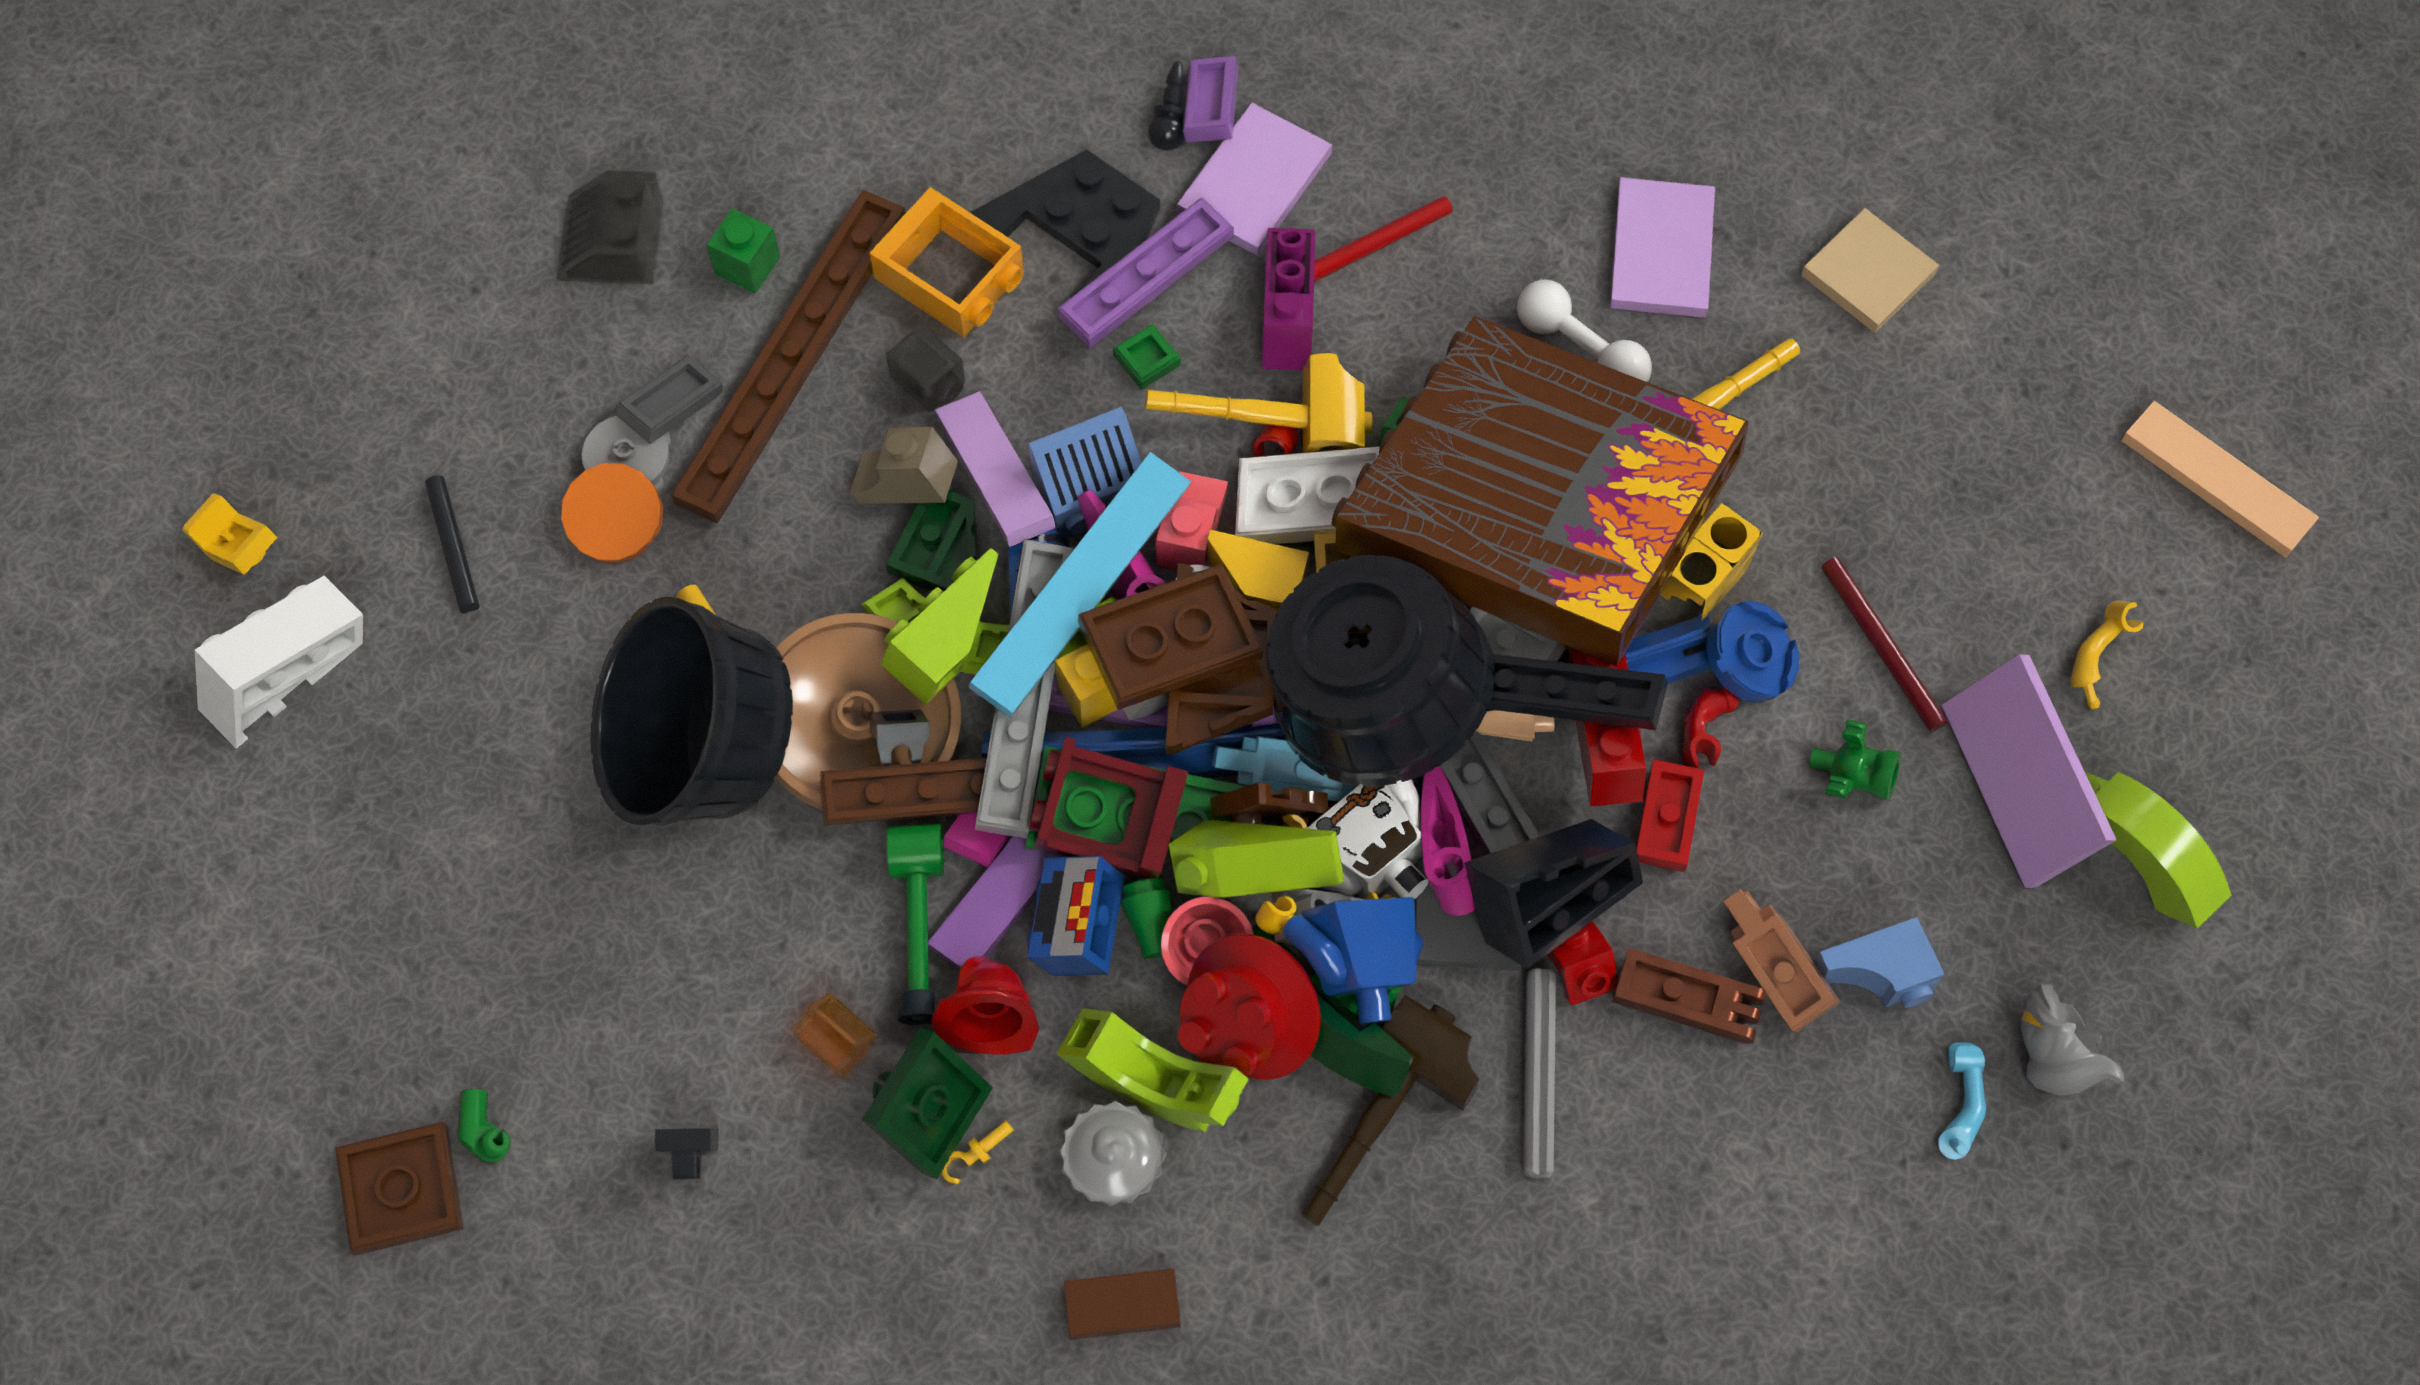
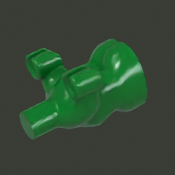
[1809,719,1901,801]

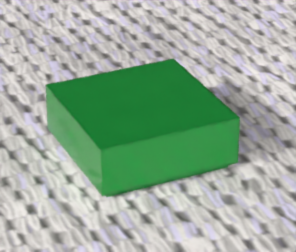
[1113,324,1181,390]

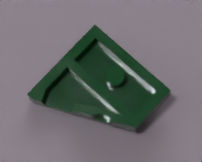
[886,490,977,592]

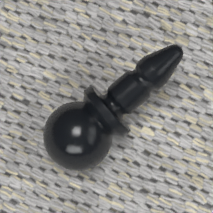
[1148,61,1185,150]

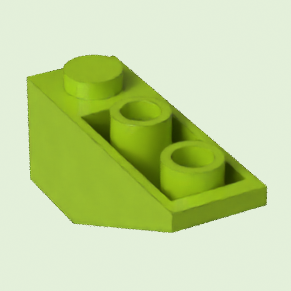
[880,548,999,705]

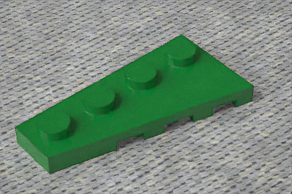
[1024,746,1246,851]

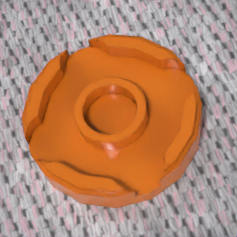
[561,463,664,563]

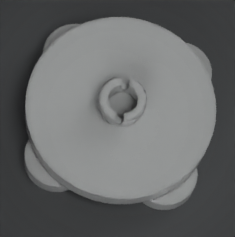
[582,416,671,493]

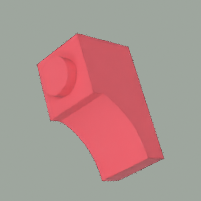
[1156,471,1228,570]

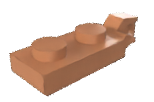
[1723,889,1841,1032]

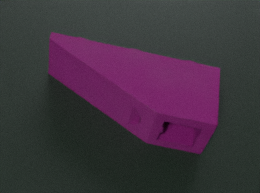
[1262,228,1316,371]

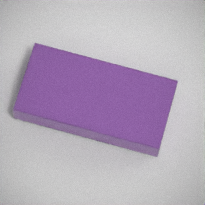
[1183,56,1239,143]

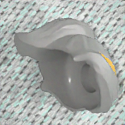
[2021,983,2124,1096]

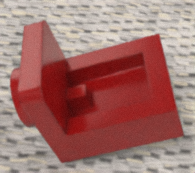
[1547,921,1618,1005]

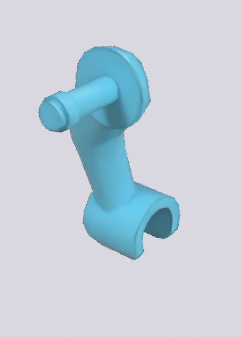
[1938,1042,1987,1160]

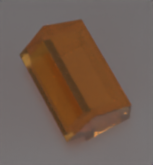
[792,992,878,1080]

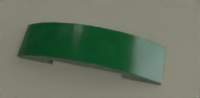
[1252,924,1414,1097]

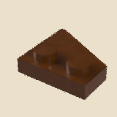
[1210,783,1328,827]

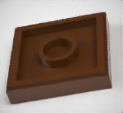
[335,1121,464,1256]

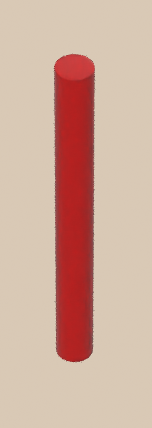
[1314,196,1453,282]

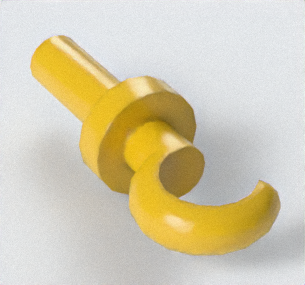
[941,1120,1014,1185]

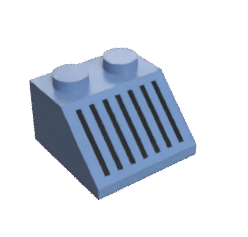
[1029,406,1142,535]

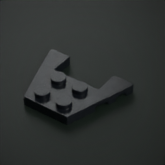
[970,149,1160,298]

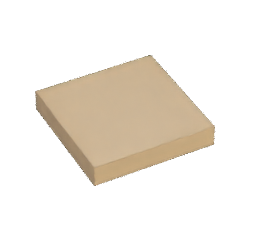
[1801,208,1939,333]

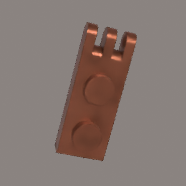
[1612,948,1767,1044]

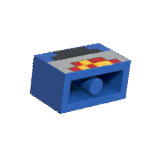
[1027,856,1125,976]

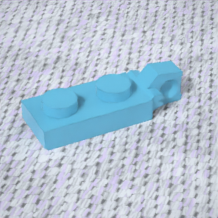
[1212,736,1356,801]

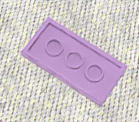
[1942,654,2116,888]

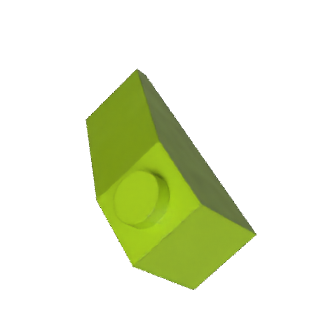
[1169,820,1345,898]

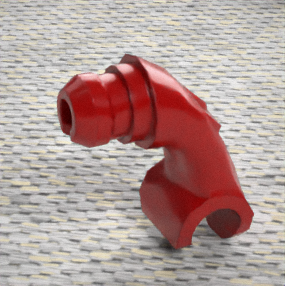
[1683,687,1739,769]

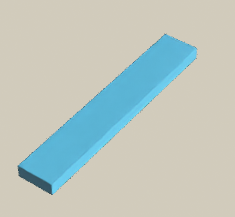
[968,452,1191,718]

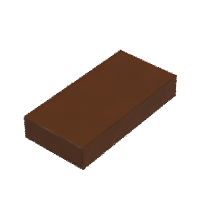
[1064,1268,1181,1340]

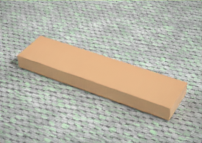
[2121,401,2319,558]

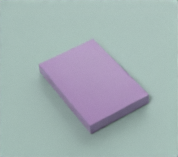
[1177,103,1332,256]
[1610,177,1715,318]

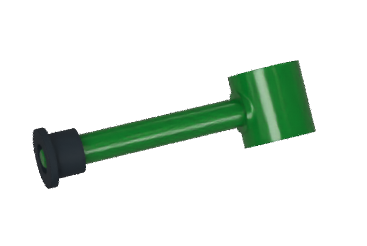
[887,824,944,1025]

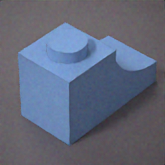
[1814,917,1945,1008]

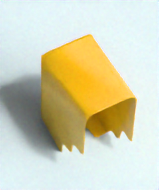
[1660,503,1763,621]

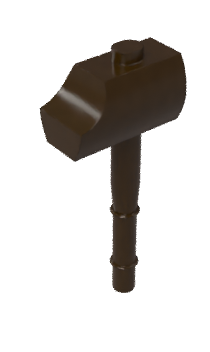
[1301,995,1479,1226]

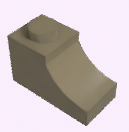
[850,427,958,504]

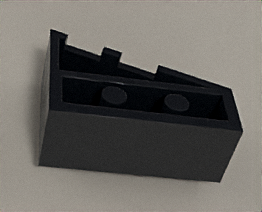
[1464,819,1643,969]

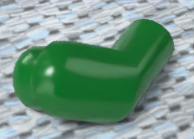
[457,1089,511,1162]

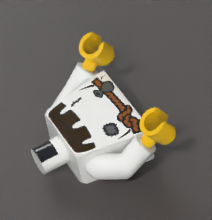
[1283,779,1429,899]

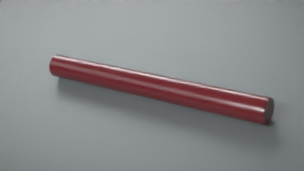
[1821,557,1948,732]

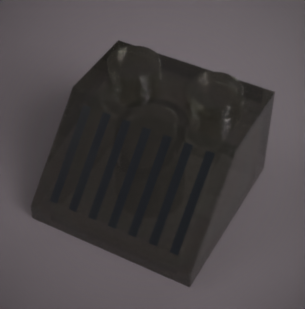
[557,170,664,284]

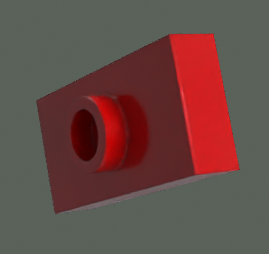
[1636,759,1704,872]

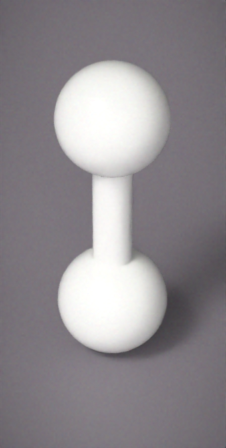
[1517,279,1652,382]

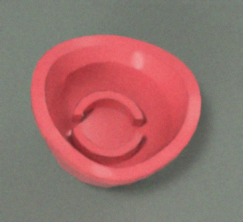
[1161,896,1254,986]

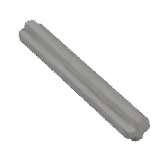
[1523,968,1556,1179]

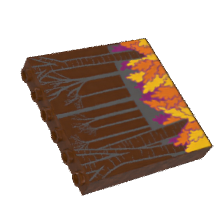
[1332,316,1749,666]

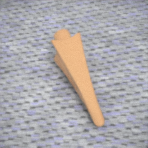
[1475,710,1555,742]

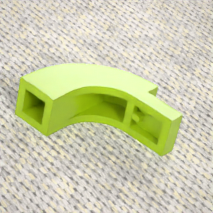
[2084,771,2232,929]
[1056,1008,1249,1132]

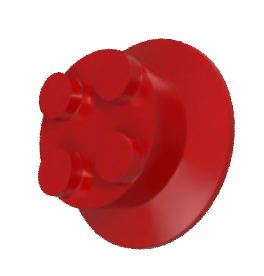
[1178,934,1320,1080]

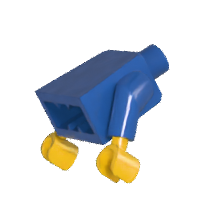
[1255,891,1424,1025]

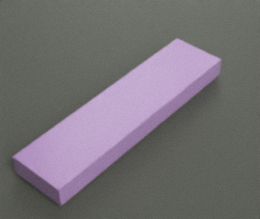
[935,391,1056,547]

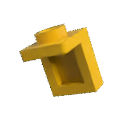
[183,494,277,575]

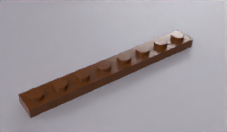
[671,189,906,524]

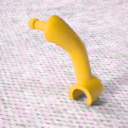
[2070,600,2144,710]

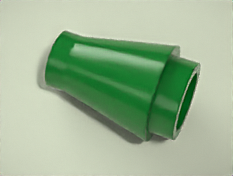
[1120,878,1171,959]

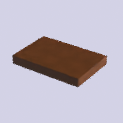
[1078,564,1264,710]

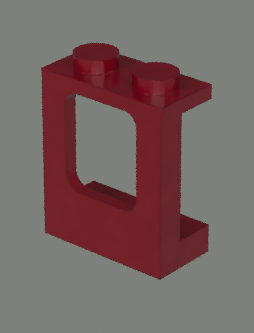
[1028,737,1188,879]

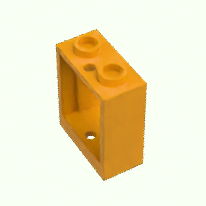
[869,187,1024,338]

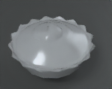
[1059,1100,1167,1206]

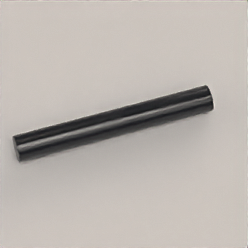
[425,475,480,613]

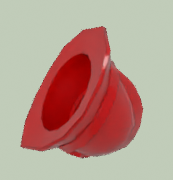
[931,956,1040,1055]

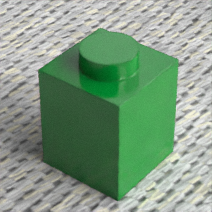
[707,208,780,294]

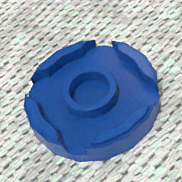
[1706,600,1799,703]

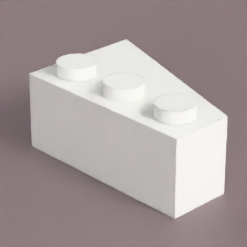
[194,576,363,749]

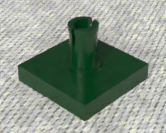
[862,1027,993,1180]

